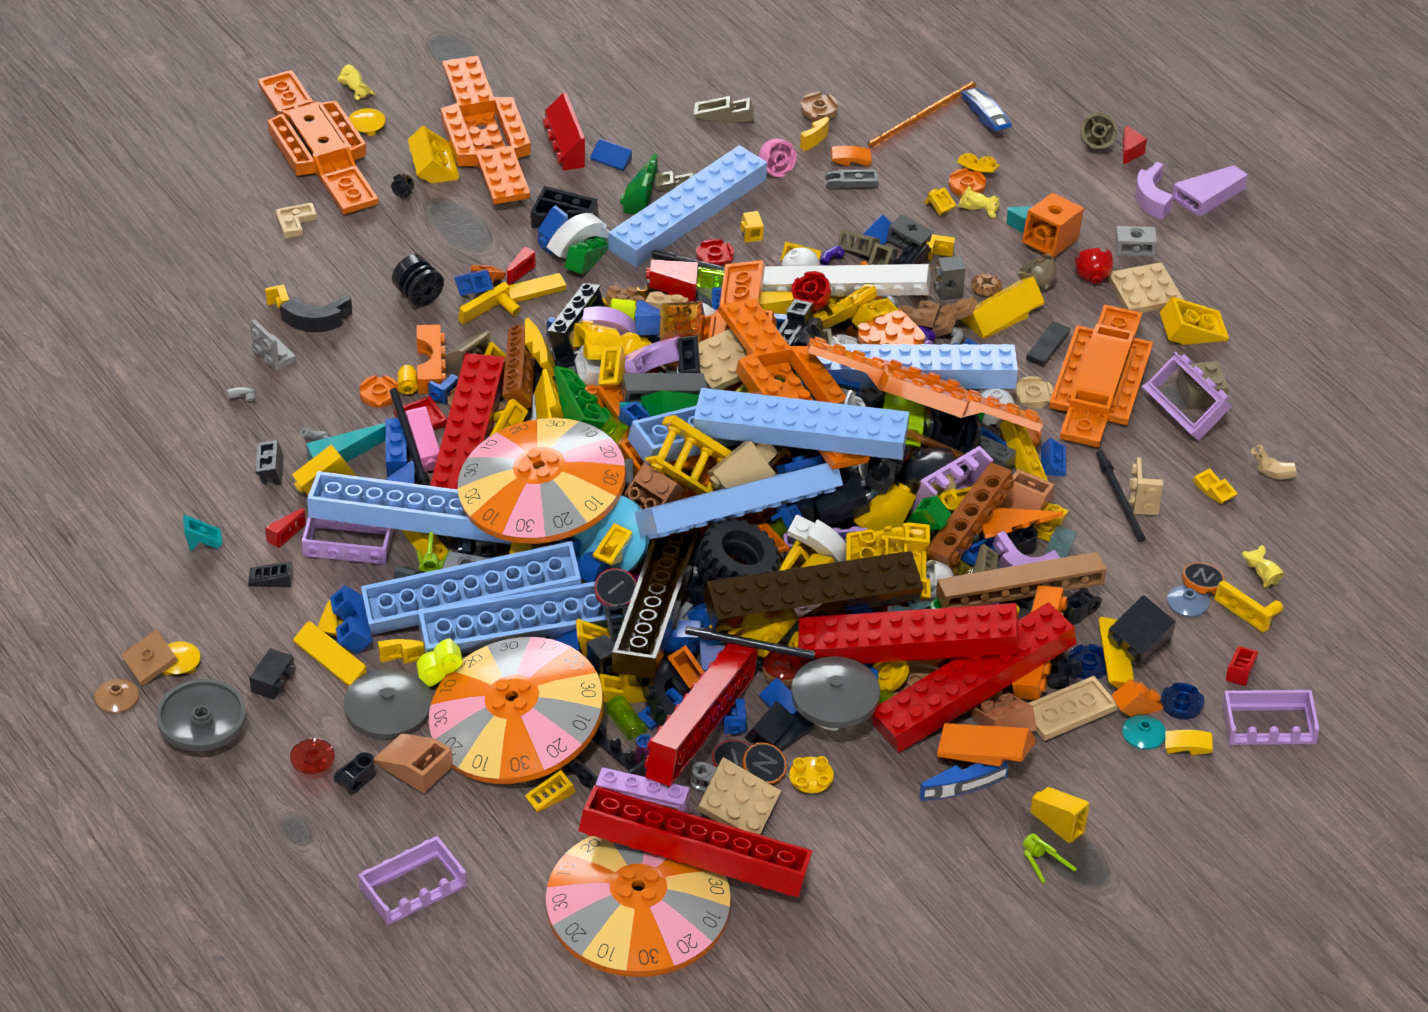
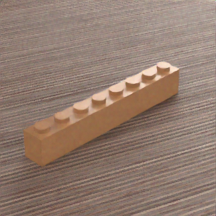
[936,552,1107,608]

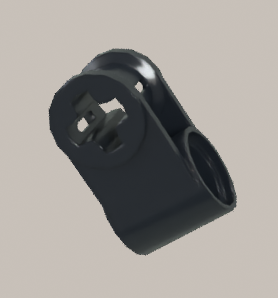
[1006,526,1038,555]
[1063,587,1102,625]
[333,752,376,794]

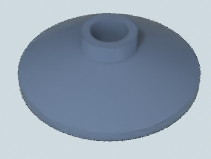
[1167,585,1210,617]

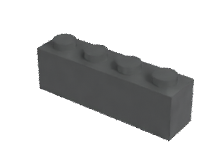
[621,373,707,403]

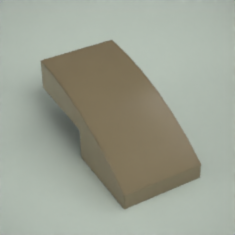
[655,171,694,192]

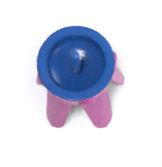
[635,734,651,764]

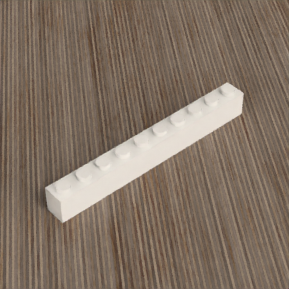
[762,264,931,297]

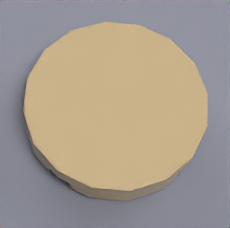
[1013,376,1053,409]

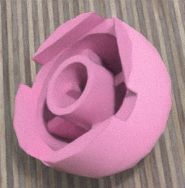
[759,138,797,177]

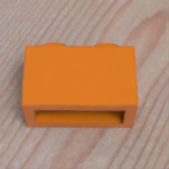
[668,645,704,691]

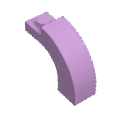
[1135,162,1173,220]
[583,307,640,336]
[625,336,680,373]
[992,531,1060,568]

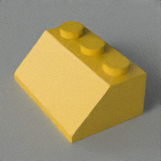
[408,125,460,183]

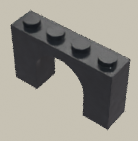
[813,453,872,525]

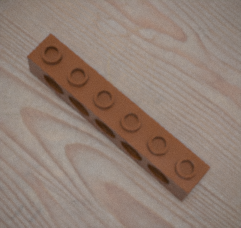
[503,323,535,409]
[926,462,1014,569]

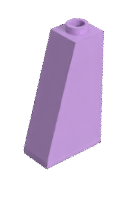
[1173,165,1248,217]

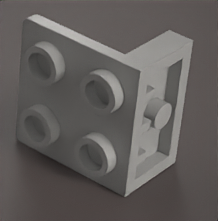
[250,319,296,371]

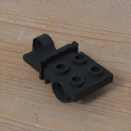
[864,444,910,494]

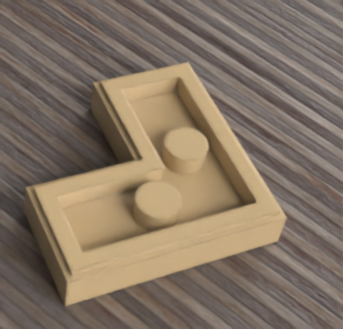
[275,203,317,239]

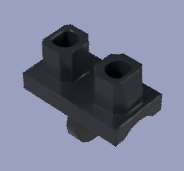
[1048,652,1083,688]

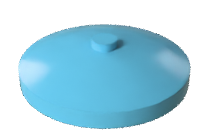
[573,495,650,573]

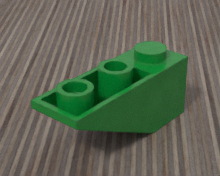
[564,236,608,274]
[906,496,951,531]

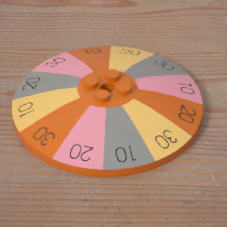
[458,418,626,544]
[429,637,604,784]
[546,836,731,977]

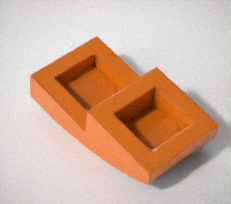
[831,146,872,167]

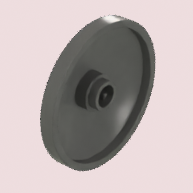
[791,656,880,728]
[344,668,432,740]
[156,679,246,751]

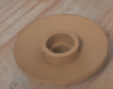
[95,679,139,713]

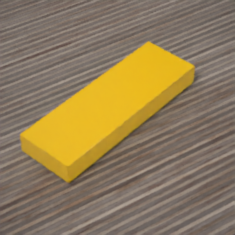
[509,273,566,303]

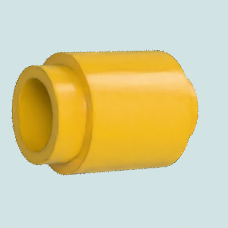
[397,365,418,395]

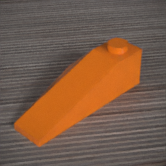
[980,507,1064,539]

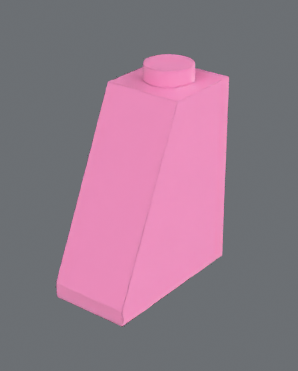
[406,407,439,472]

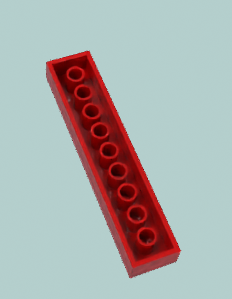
[430,353,505,490]
[872,602,1077,753]
[798,603,1019,668]
[644,635,759,787]
[578,785,813,897]

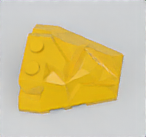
[809,284,877,329]
[569,320,652,360]
[846,522,931,600]

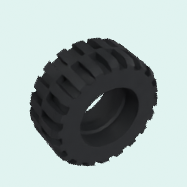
[694,519,780,585]

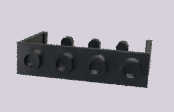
[547,283,605,359]
[564,724,647,789]

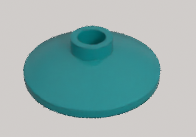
[1122,715,1166,750]

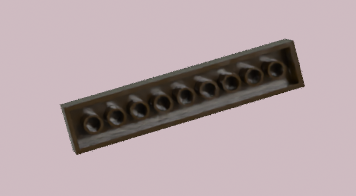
[612,527,700,679]
[702,551,924,632]

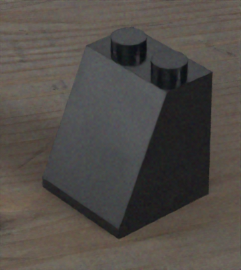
[1107,595,1176,664]

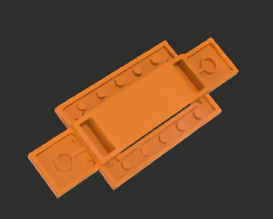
[1049,304,1153,447]

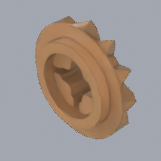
[971,272,1002,296]

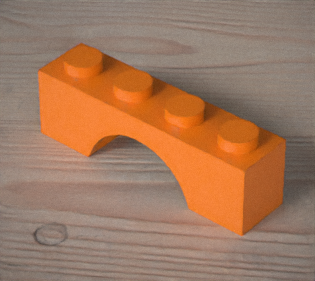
[416,325,446,394]

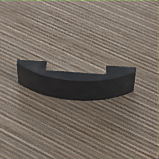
[779,299,813,346]

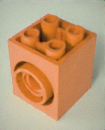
[1022,192,1084,258]

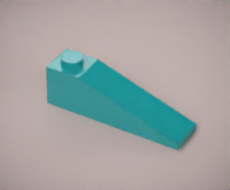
[306,423,386,462]

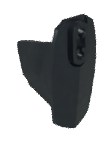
[920,406,982,474]

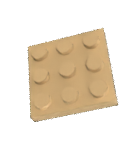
[1107,262,1184,313]
[699,328,747,390]
[696,757,781,835]

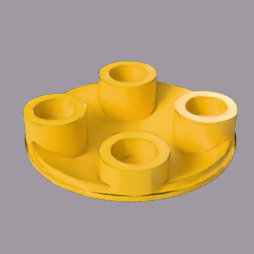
[349,108,386,136]
[162,641,200,676]
[789,756,834,793]

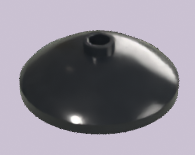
[896,447,955,484]

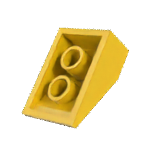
[1159,297,1229,345]

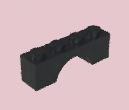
[636,660,676,728]

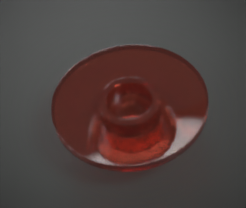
[763,651,801,680]
[290,738,335,774]

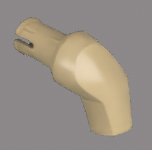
[1251,445,1296,480]

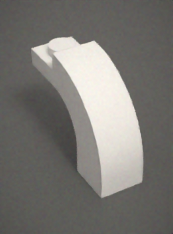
[547,213,610,258]
[787,515,846,562]

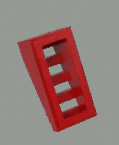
[506,247,536,285]
[265,508,306,548]
[1226,646,1259,686]

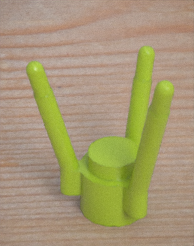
[416,532,452,572]
[1023,833,1077,883]

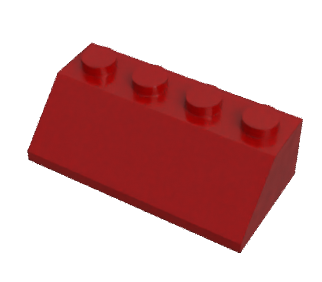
[542,92,585,171]

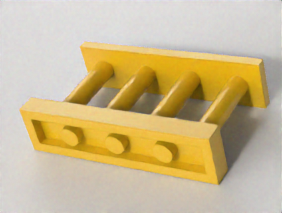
[645,415,732,495]

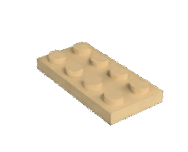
[1028,676,1118,741]

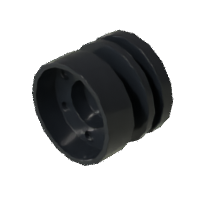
[392,254,444,307]

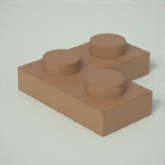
[932,297,977,338]
[898,300,940,328]

